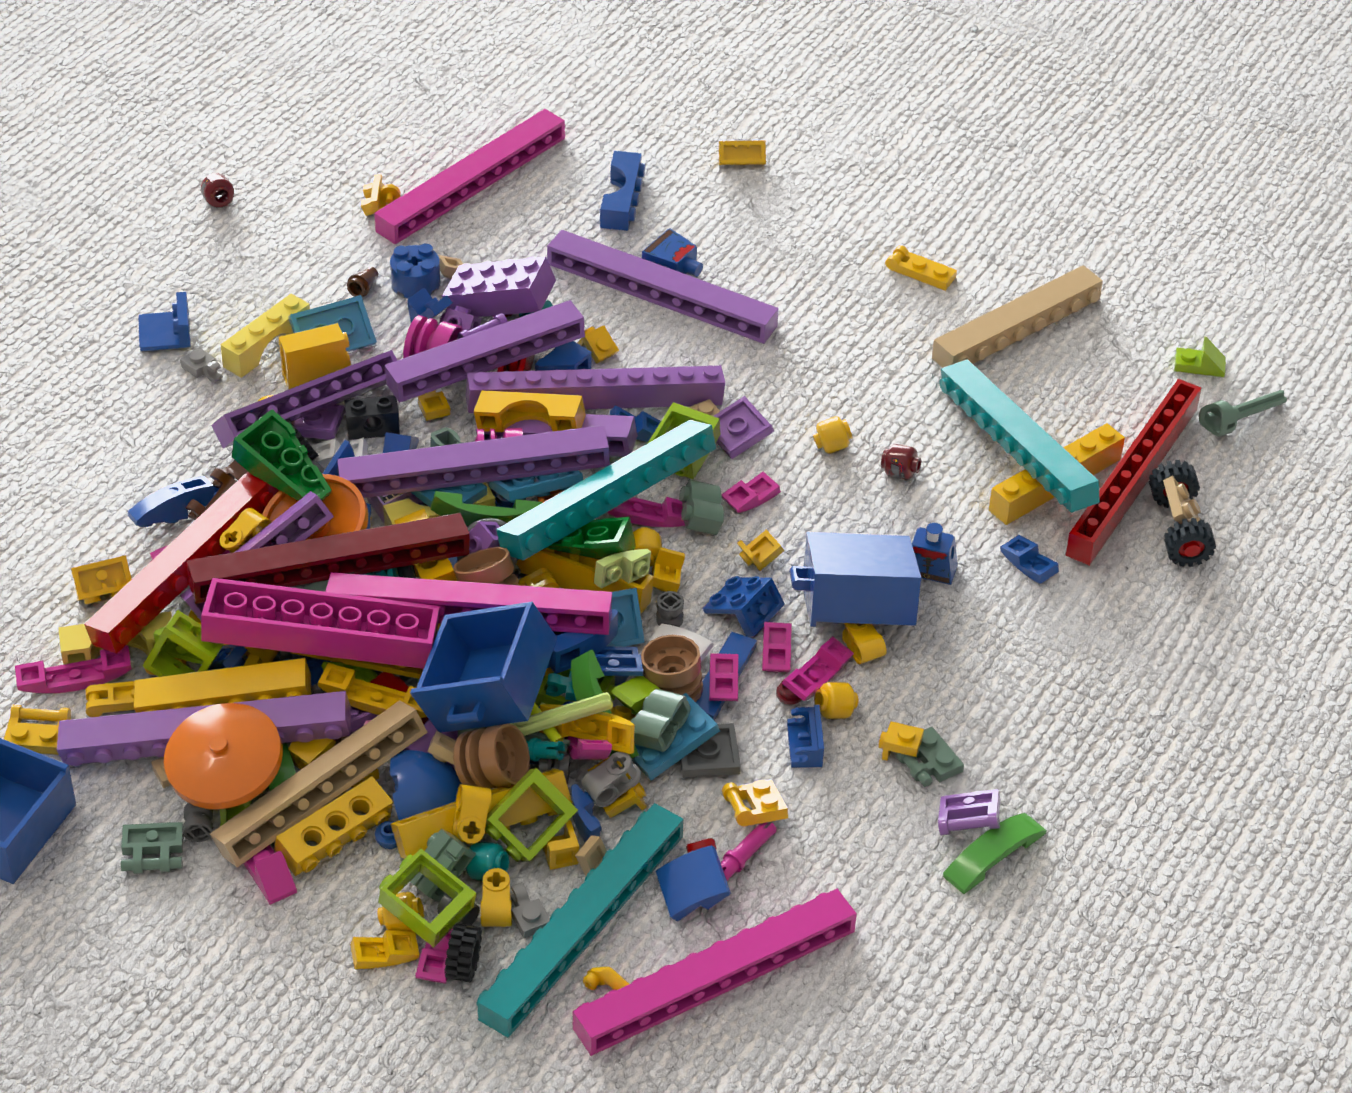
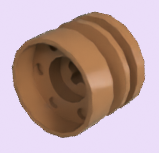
[453,547,519,585]
[641,634,703,702]
[453,723,530,789]

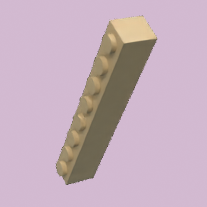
[932,265,1103,368]
[210,700,427,867]

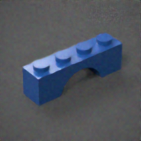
[600,150,646,231]

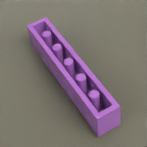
[476,414,637,457]
[180,491,334,620]

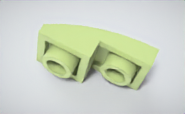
[594,549,651,589]

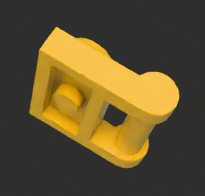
[4,704,71,755]
[722,780,788,826]

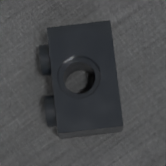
[344,395,400,440]

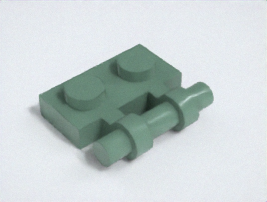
[896,726,964,787]
[121,822,184,874]

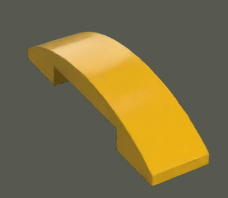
[318,663,427,718]
[540,704,635,754]

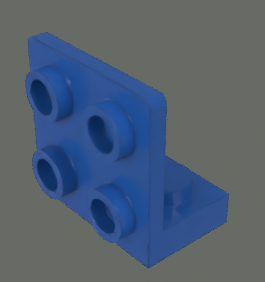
[138,291,191,351]
[702,576,785,637]

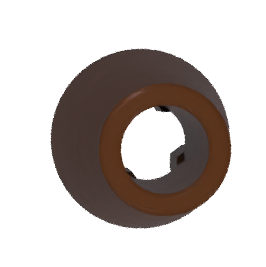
[347,266,379,297]

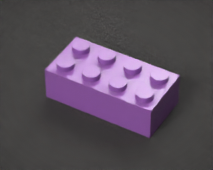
[442,257,556,317]

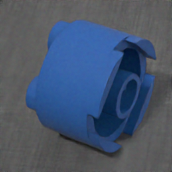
[390,243,440,299]

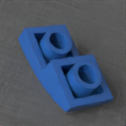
[571,784,602,843]

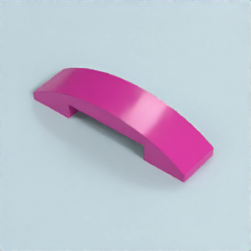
[606,497,685,527]
[782,636,854,701]
[15,645,132,694]
[565,736,612,760]

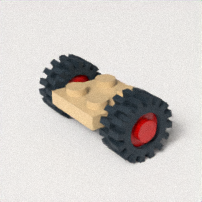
[1149,460,1216,567]

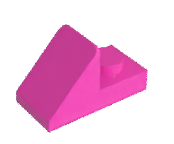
[244,845,297,905]

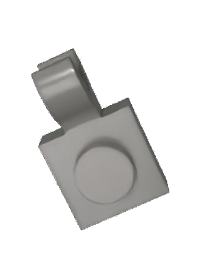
[180,347,223,383]
[511,882,550,939]

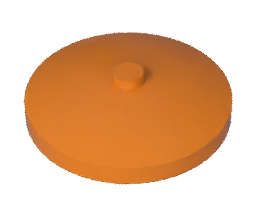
[262,474,368,540]
[164,703,283,809]

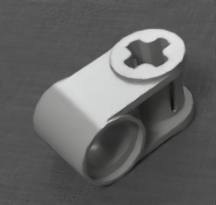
[582,752,641,807]

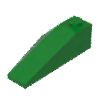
[231,409,332,501]
[546,517,636,560]

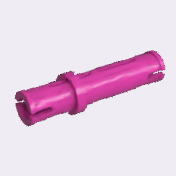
[720,822,776,881]

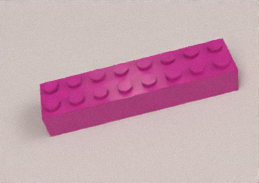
[201,578,440,669]

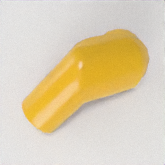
[583,967,629,990]

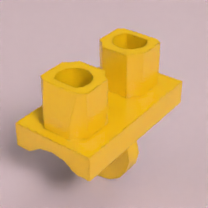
[361,173,401,216]

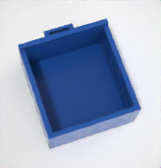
[789,532,921,627]
[410,601,557,733]
[0,738,76,885]

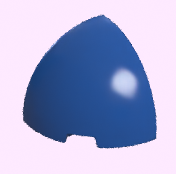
[390,750,462,820]

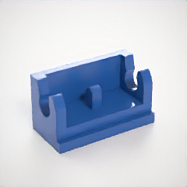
[787,705,824,768]

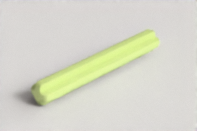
[502,692,613,736]

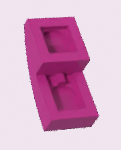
[721,471,781,513]
[762,622,792,672]
[709,653,738,701]
[415,929,453,984]

